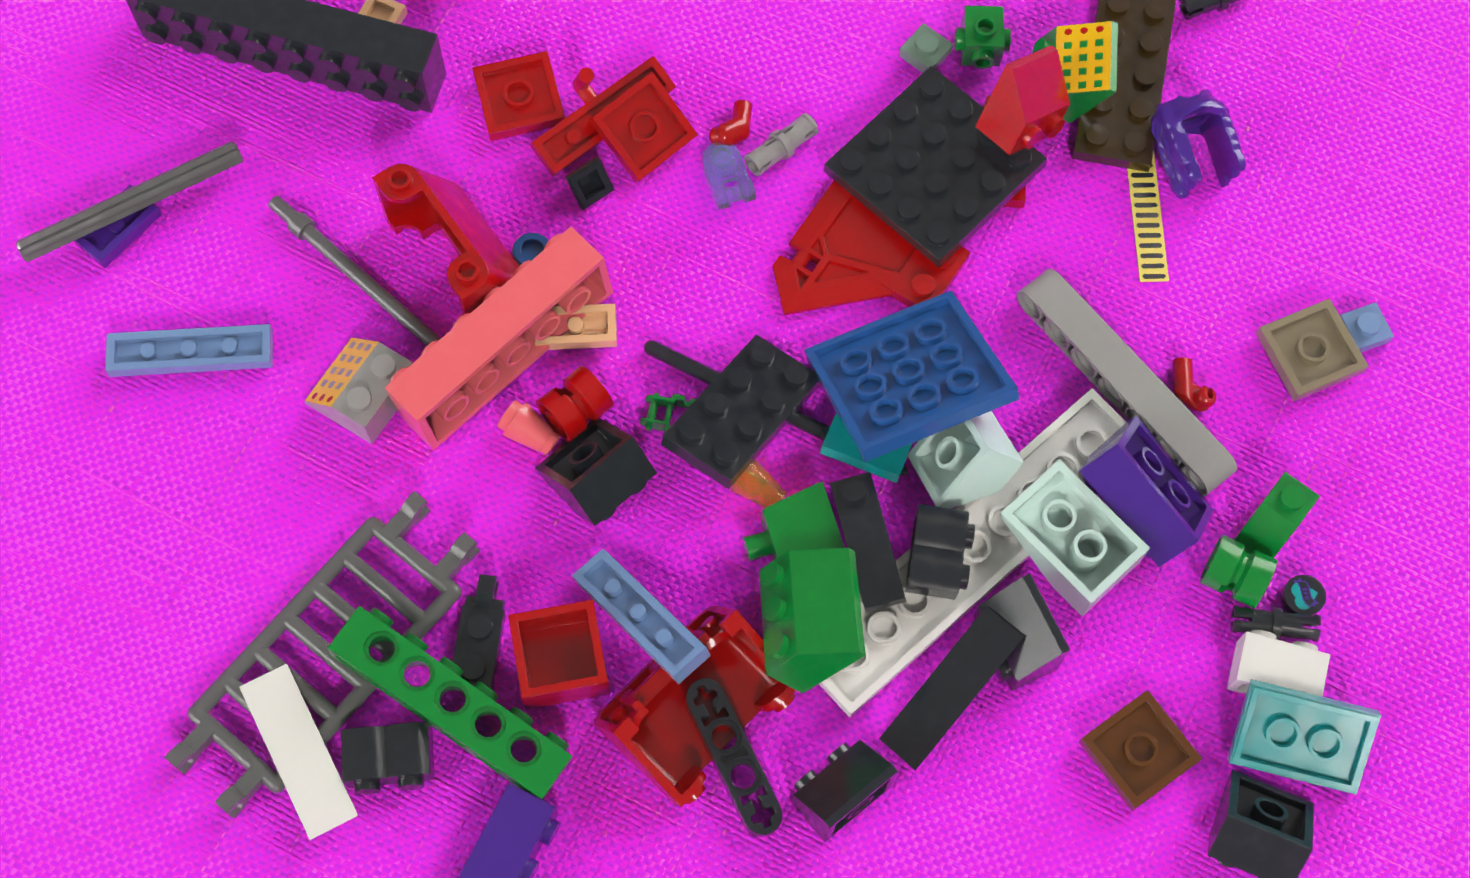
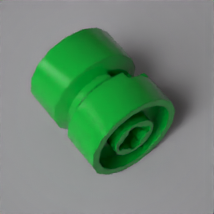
[1199,534,1278,609]

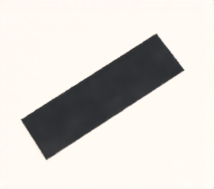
[879,606,1024,771]

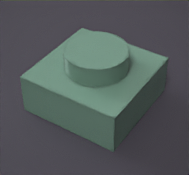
[899,23,953,73]

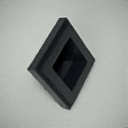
[565,156,615,210]

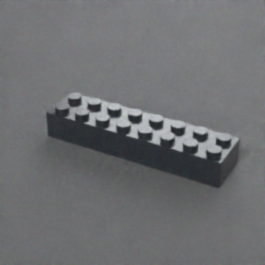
[126,0,446,113]

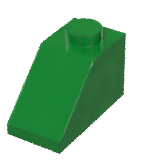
[1234,472,1320,558]

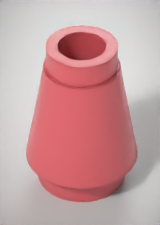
[497,400,561,456]

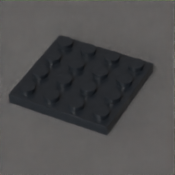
[824,66,1047,268]

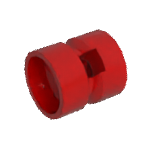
[536,366,614,442]

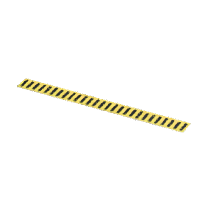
[1127,150,1169,282]

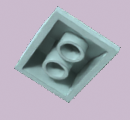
[999,459,1150,617]

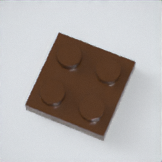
[1079,690,1202,812]

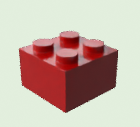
[508,599,610,710]

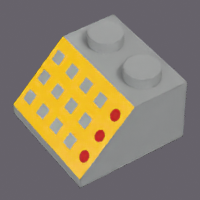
[304,338,413,444]

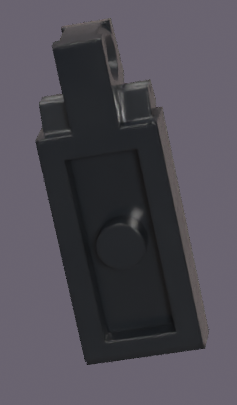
[453,574,506,690]

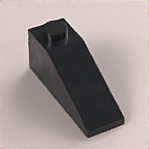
[830,472,906,613]

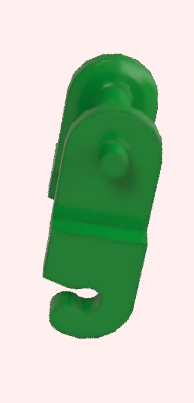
[639,393,696,434]

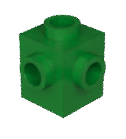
[954,6,1011,69]

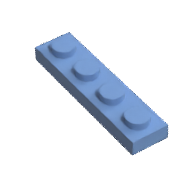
[105,324,273,377]
[572,548,711,684]

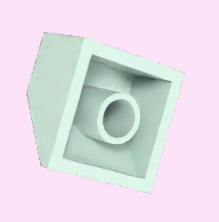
[908,411,1024,509]

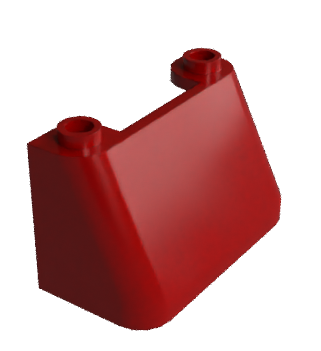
[372,164,519,318]
[594,605,796,807]

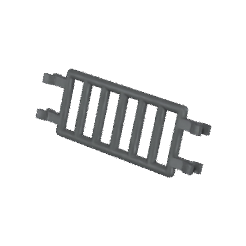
[164,491,480,819]

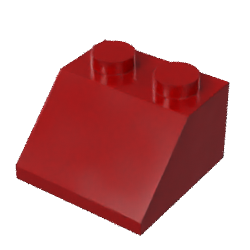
[975,45,1070,155]

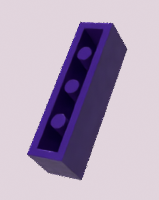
[458,783,561,878]

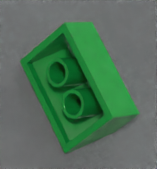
[759,548,866,694]

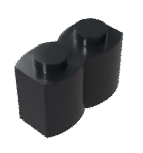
[905,504,975,600]
[341,722,435,794]

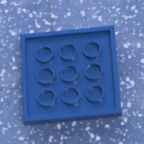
[804,290,1019,462]

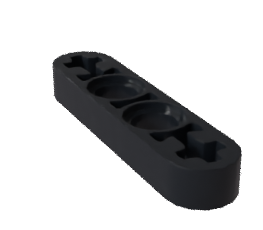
[685,678,782,837]

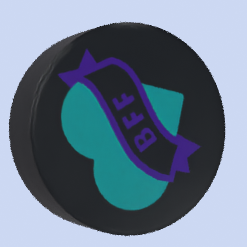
[1281,575,1326,615]

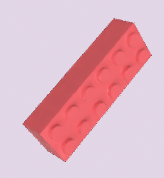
[385,227,613,451]

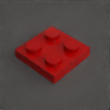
[472,51,565,141]
[588,72,698,182]

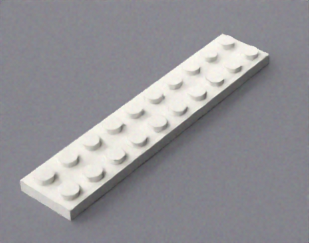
[819,388,1126,717]

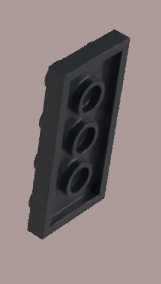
[661,335,820,490]

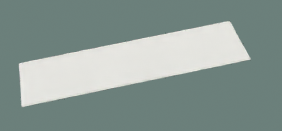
[239,664,358,840]

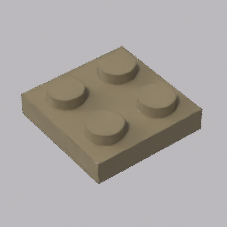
[1256,298,1369,402]

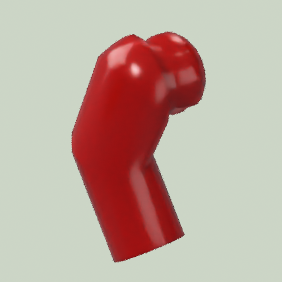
[709,100,753,148]
[1172,357,1216,412]

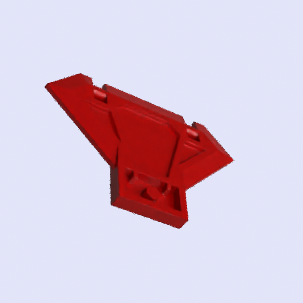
[772,180,971,315]

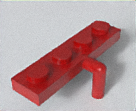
[529,56,676,177]

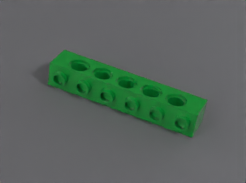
[328,606,572,800]

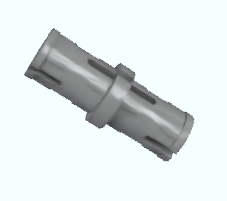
[744,113,819,177]

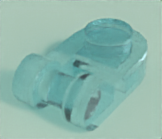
[702,142,756,210]

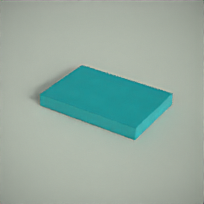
[1227,679,1381,795]

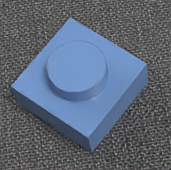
[1340,302,1394,353]

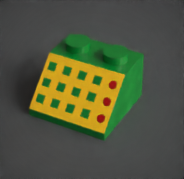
[1032,21,1118,123]

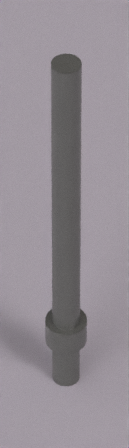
[268,196,441,346]

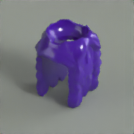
[1151,89,1246,199]

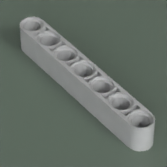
[1017,268,1237,497]

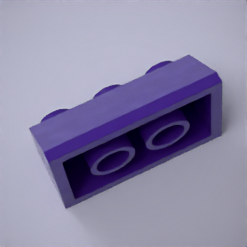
[1079,415,1214,567]

